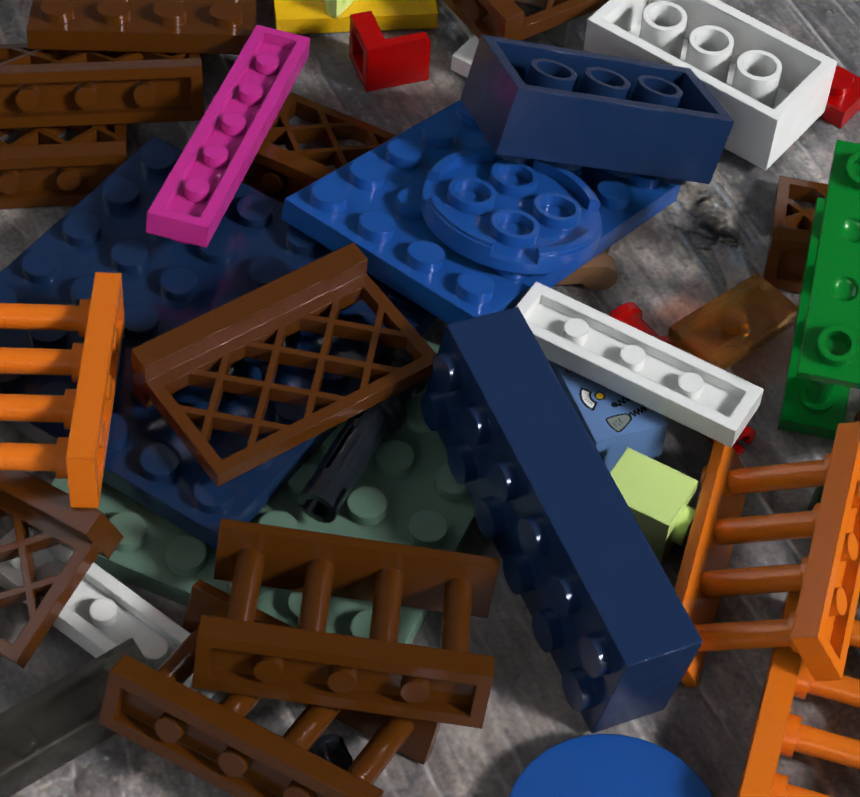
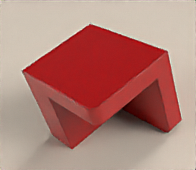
[349,11,431,92]

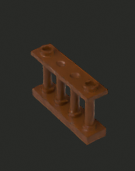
[192,518,499,729]
[98,579,441,797]

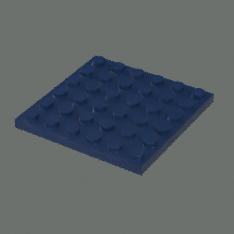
[0,136,438,550]

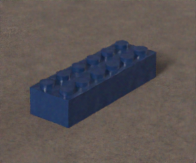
[421,307,703,734]

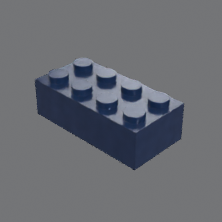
[461,34,734,185]

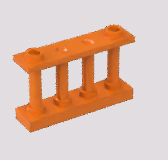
[0,272,125,508]
[674,421,860,688]
[736,591,860,797]

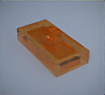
[668,273,798,370]

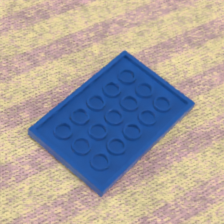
[281,99,681,324]

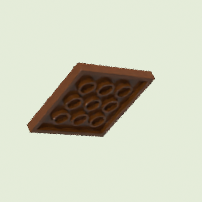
[27,0,257,55]

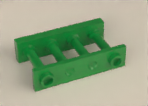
[777,140,860,440]

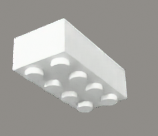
[583,0,838,171]

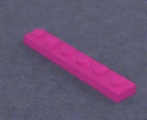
[146,25,311,248]

